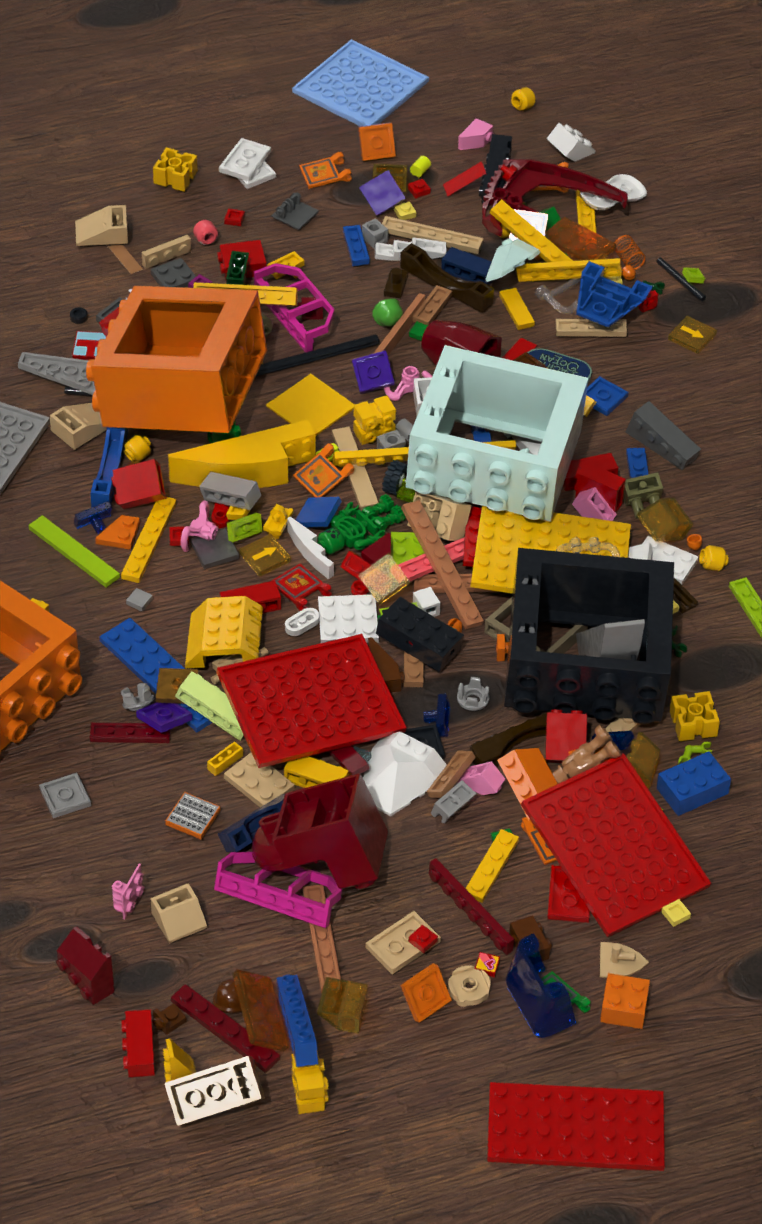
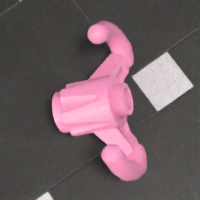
[384,366,433,401]
[181,500,218,552]

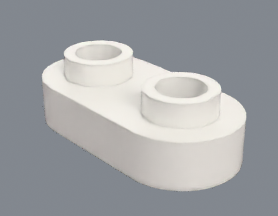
[285,608,319,636]

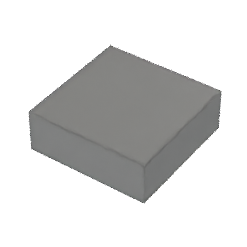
[126,588,153,612]

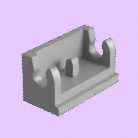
[431,780,476,823]

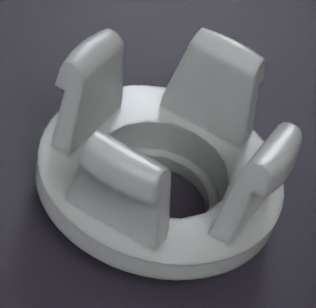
[457,677,489,711]
[121,683,154,711]

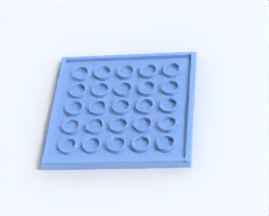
[292,39,429,127]

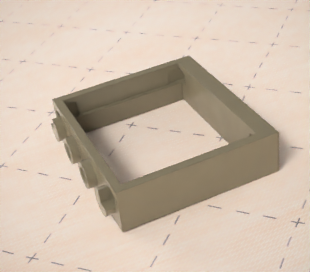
[484,597,588,654]

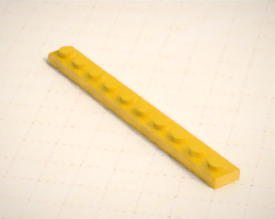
[332,440,516,467]

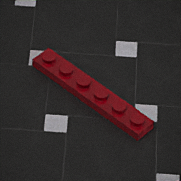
[429,858,514,955]
[171,984,280,1073]

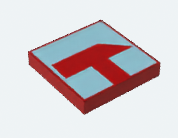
[72,331,106,360]

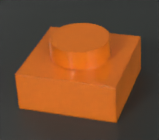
[496,634,509,661]

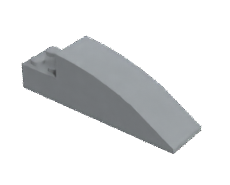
[576,619,645,660]

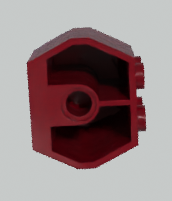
[421,320,502,366]

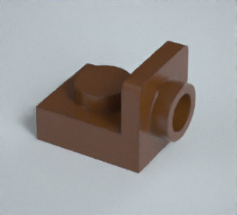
[152,1003,187,1035]

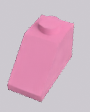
[458,118,494,150]
[572,487,617,521]
[457,761,505,795]

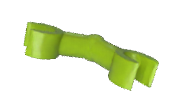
[678,742,712,765]

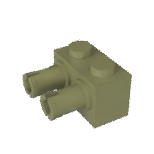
[624,472,664,519]

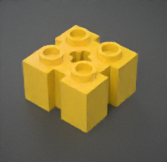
[153,147,198,192]
[353,395,396,445]
[670,691,720,741]
[292,1051,328,1114]

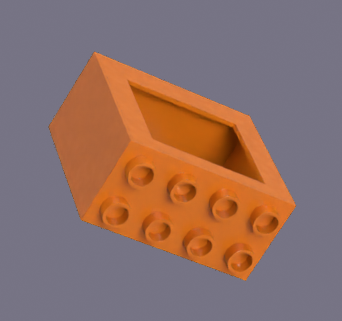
[86,286,267,433]
[0,580,83,753]

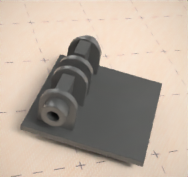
[271,192,319,230]

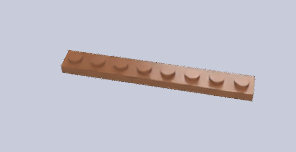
[401,500,484,630]

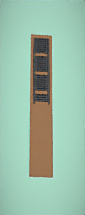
[107,244,143,274]

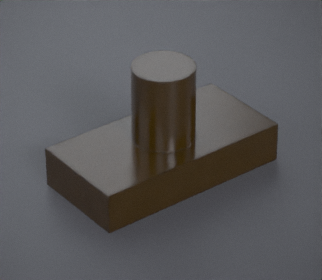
[384,268,408,299]

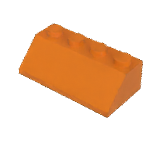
[497,748,558,828]

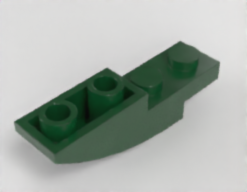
[226,251,249,285]

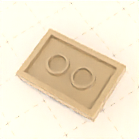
[224,753,295,807]
[366,911,441,975]

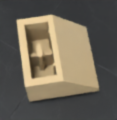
[151,883,207,943]

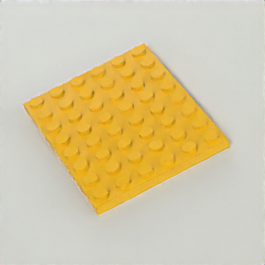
[470,506,631,593]

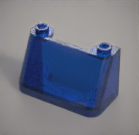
[506,933,576,1038]

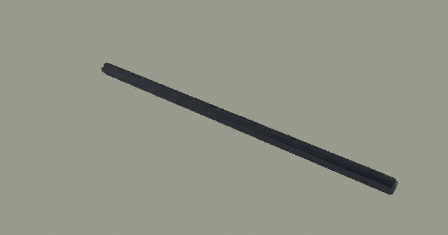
[255,334,379,377]

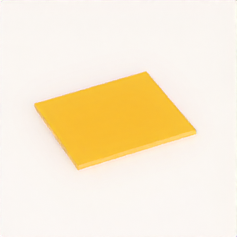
[266,374,355,435]

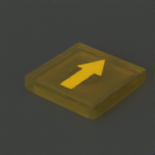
[668,316,717,354]
[239,534,291,577]

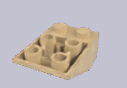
[75,205,128,246]
[50,403,107,450]
[407,491,471,541]

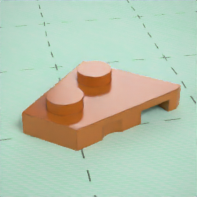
[95,515,140,550]

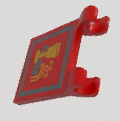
[272,564,332,611]

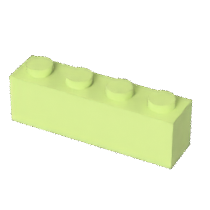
[175,671,244,741]

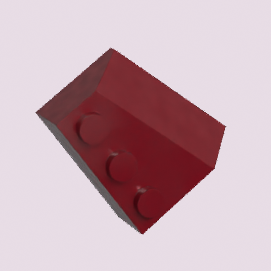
[56,926,114,1005]

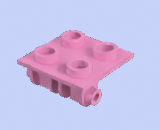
[112,863,144,920]

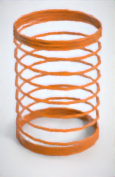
[613,235,646,270]

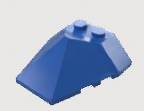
[576,261,653,327]

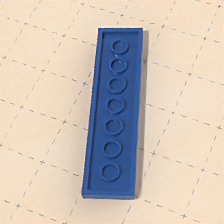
[99,618,213,733]

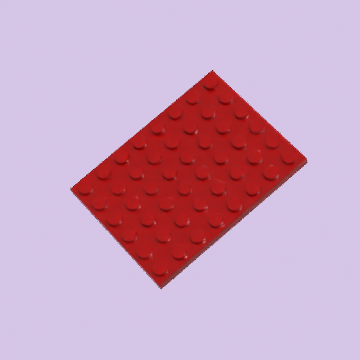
[216,634,407,769]
[521,753,711,938]

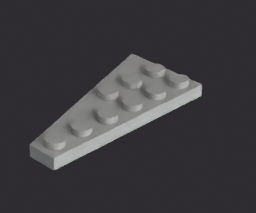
[18,352,96,395]

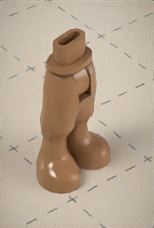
[552,724,622,784]

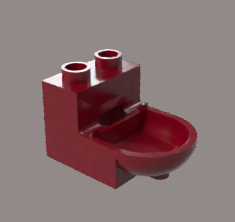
[252,773,388,889]

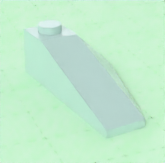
[486,238,540,282]

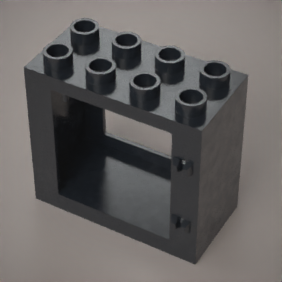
[504,548,674,724]

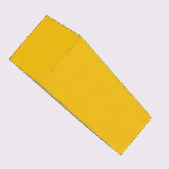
[207,741,243,776]

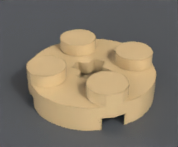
[448,966,491,1007]

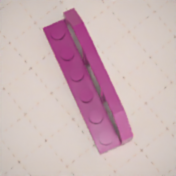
[254,263,334,352]
[214,852,342,928]

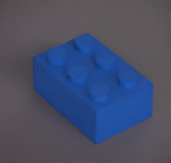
[656,751,731,816]

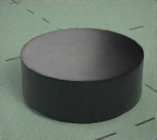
[70,307,88,324]

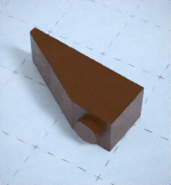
[368,637,404,693]

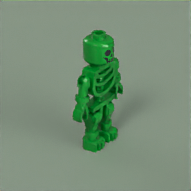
[317,494,406,555]

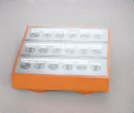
[165,792,221,839]

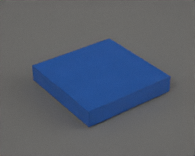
[586,376,629,416]
[296,497,342,527]

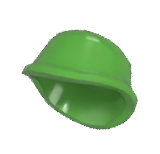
[372,299,403,327]

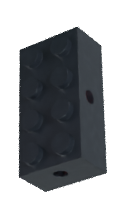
[376,597,464,672]

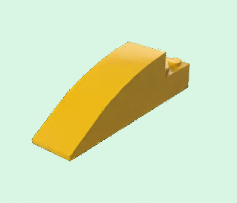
[168,419,316,488]

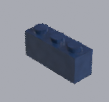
[441,247,494,286]

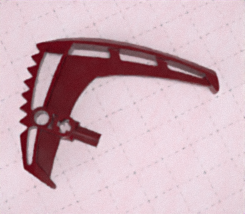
[482,159,628,236]

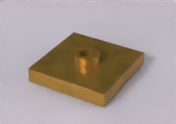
[156,668,199,704]

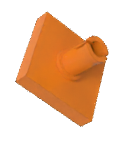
[358,122,396,161]
[400,963,452,1023]

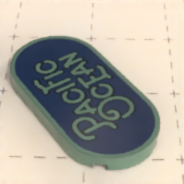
[527,348,592,383]

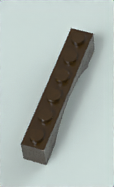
[400,243,494,313]
[470,711,551,767]

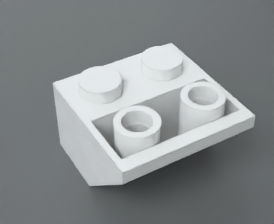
[547,123,596,162]

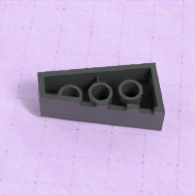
[626,401,701,470]

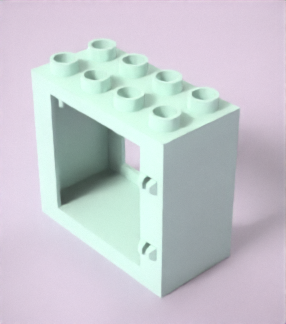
[406,345,588,522]

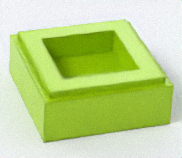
[682,267,705,283]

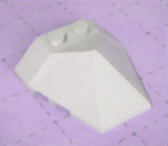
[363,732,446,816]

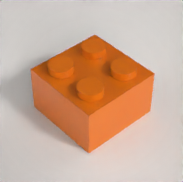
[600,973,650,1029]

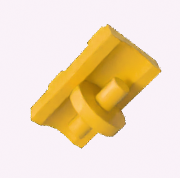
[263,504,294,539]

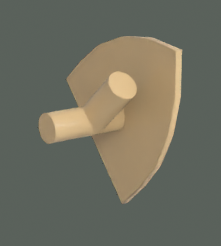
[600,942,649,978]

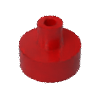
[500,165,517,182]

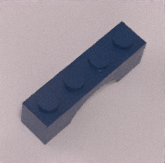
[217,794,285,852]

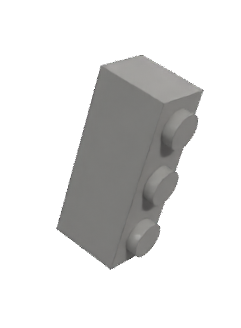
[199,472,261,510]

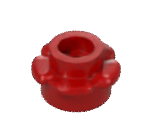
[351,580,369,595]

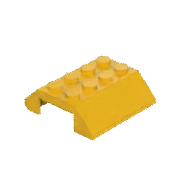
[185,596,263,669]

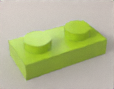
[227,513,262,542]

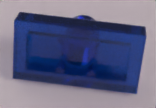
[74,501,112,533]
[423,693,450,737]

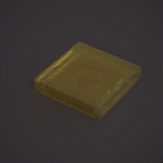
[358,553,410,605]

